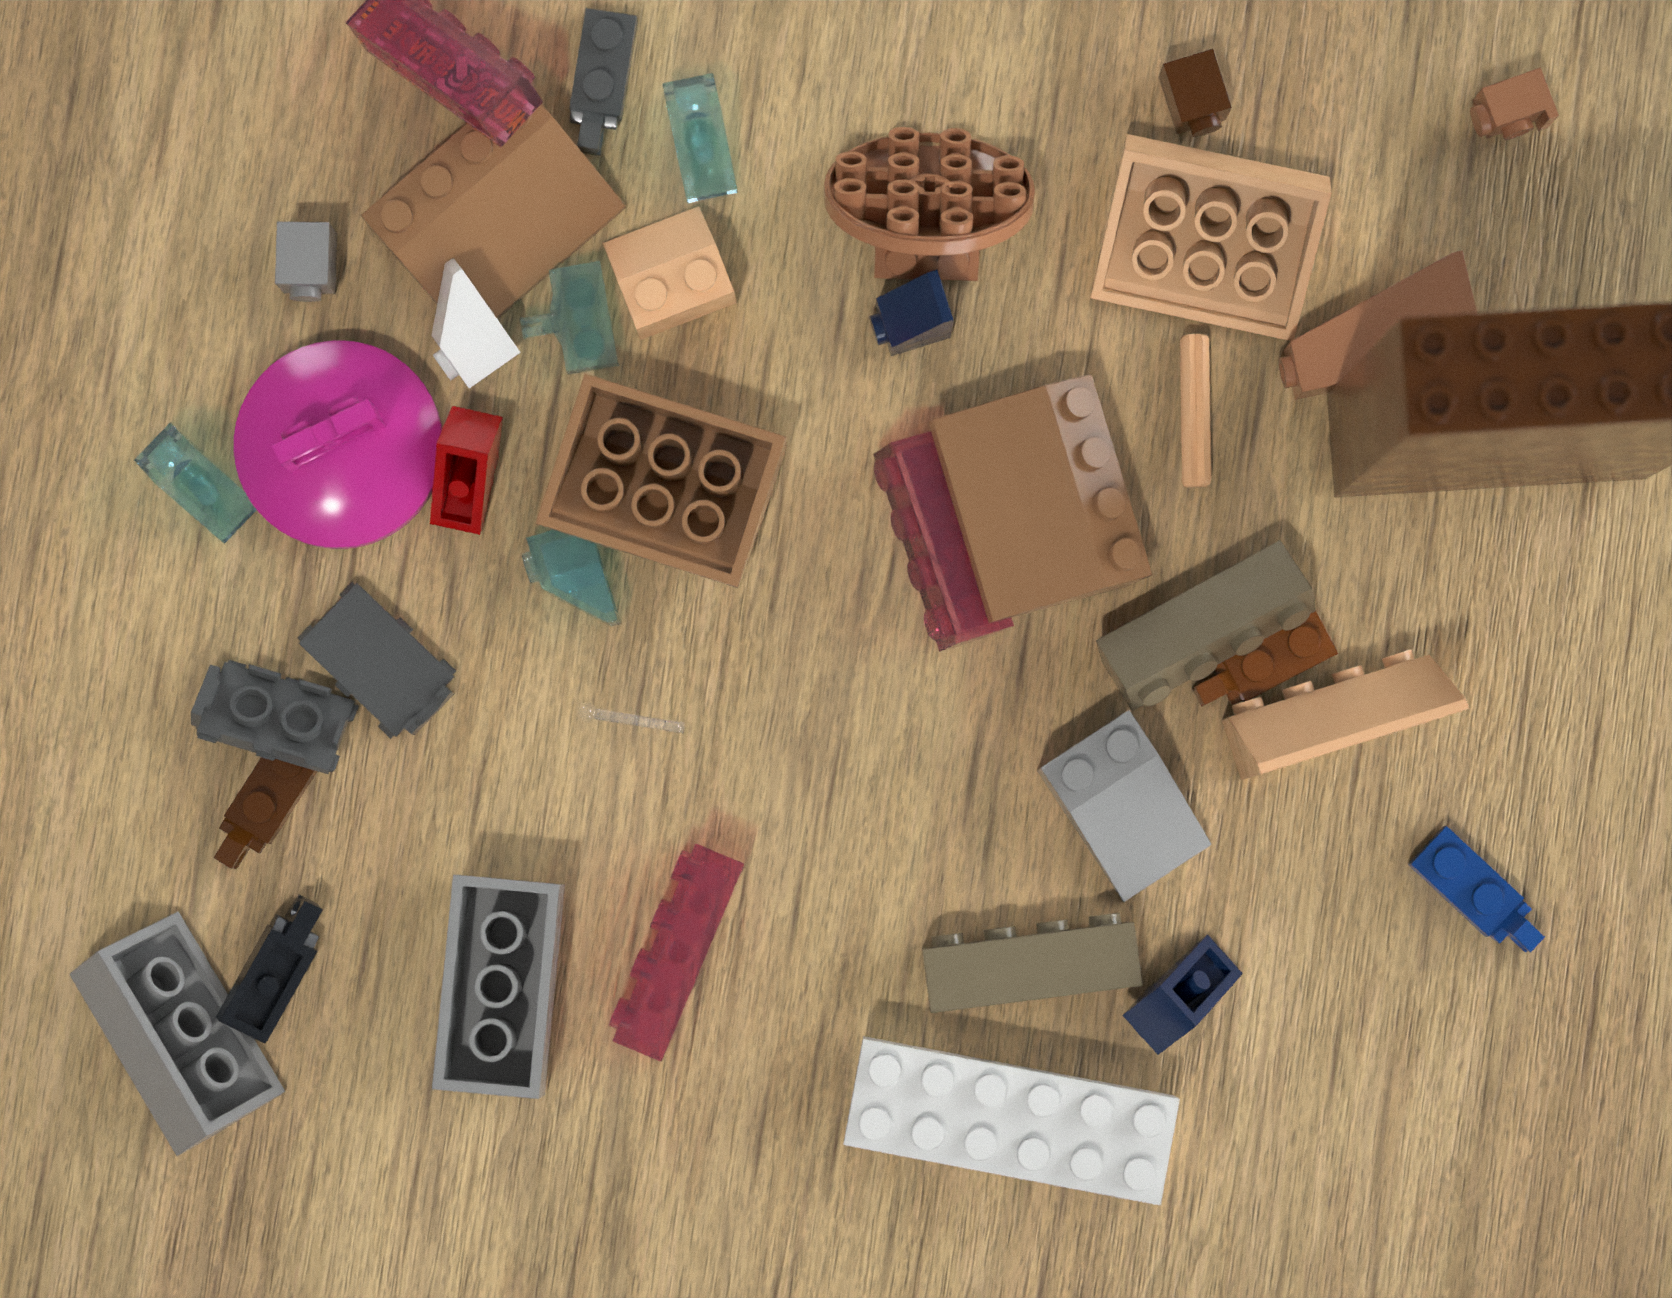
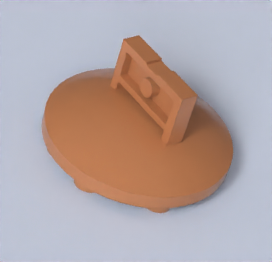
[824,127,1035,281]

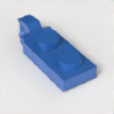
[1408,826,1545,953]

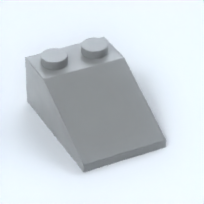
[1037,710,1212,902]

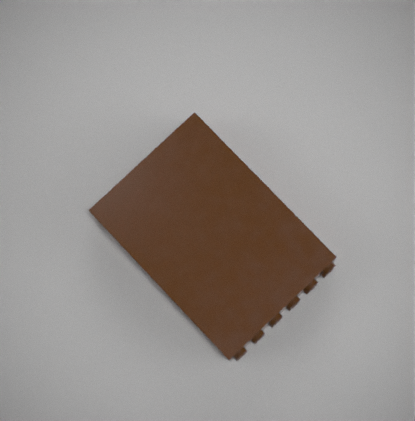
[1327,302,1672,498]

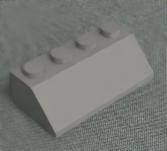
[69,911,286,1156]

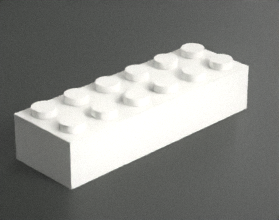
[844,1036,1180,1206]

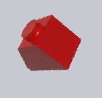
[430,406,503,535]

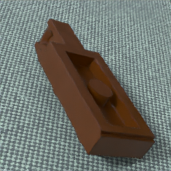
[214,757,318,869]

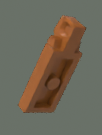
[1192,611,1338,707]

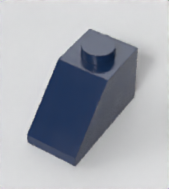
[869,270,953,356]
[1122,934,1243,1055]

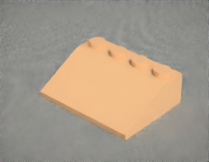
[1091,134,1332,341]
[1222,649,1469,780]

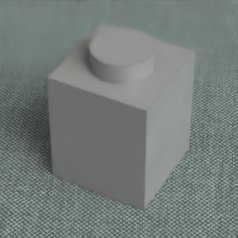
[275,222,337,302]

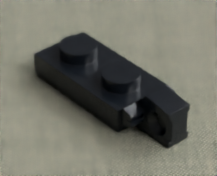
[216,894,323,1044]

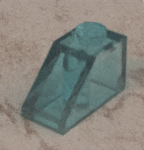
[662,73,738,203]
[134,423,257,544]
[522,530,621,627]

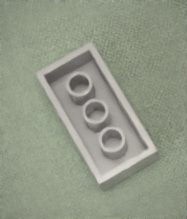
[432,875,565,1099]

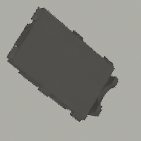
[298,582,456,739]
[191,660,359,774]

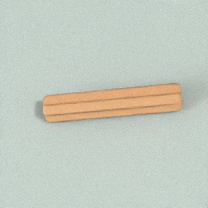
[1180,334,1211,488]

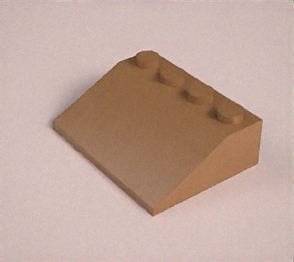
[361,79,626,319]
[535,373,787,588]
[928,374,1153,623]

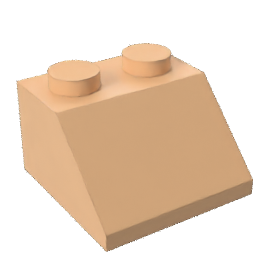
[603,206,737,340]

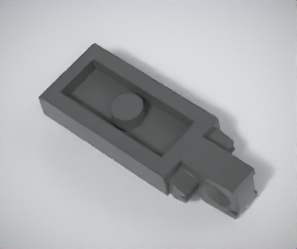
[569,8,638,156]

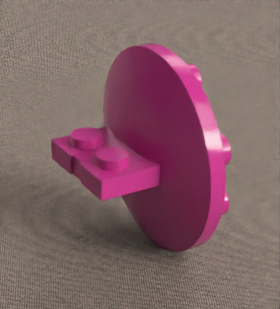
[234,340,443,549]

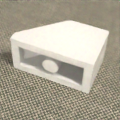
[432,258,521,388]

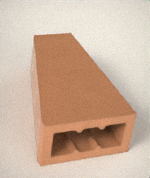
[1278,250,1477,400]

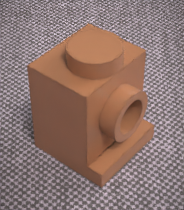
[1470,67,1559,140]

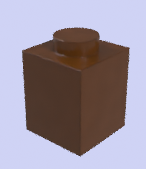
[1158,49,1232,137]

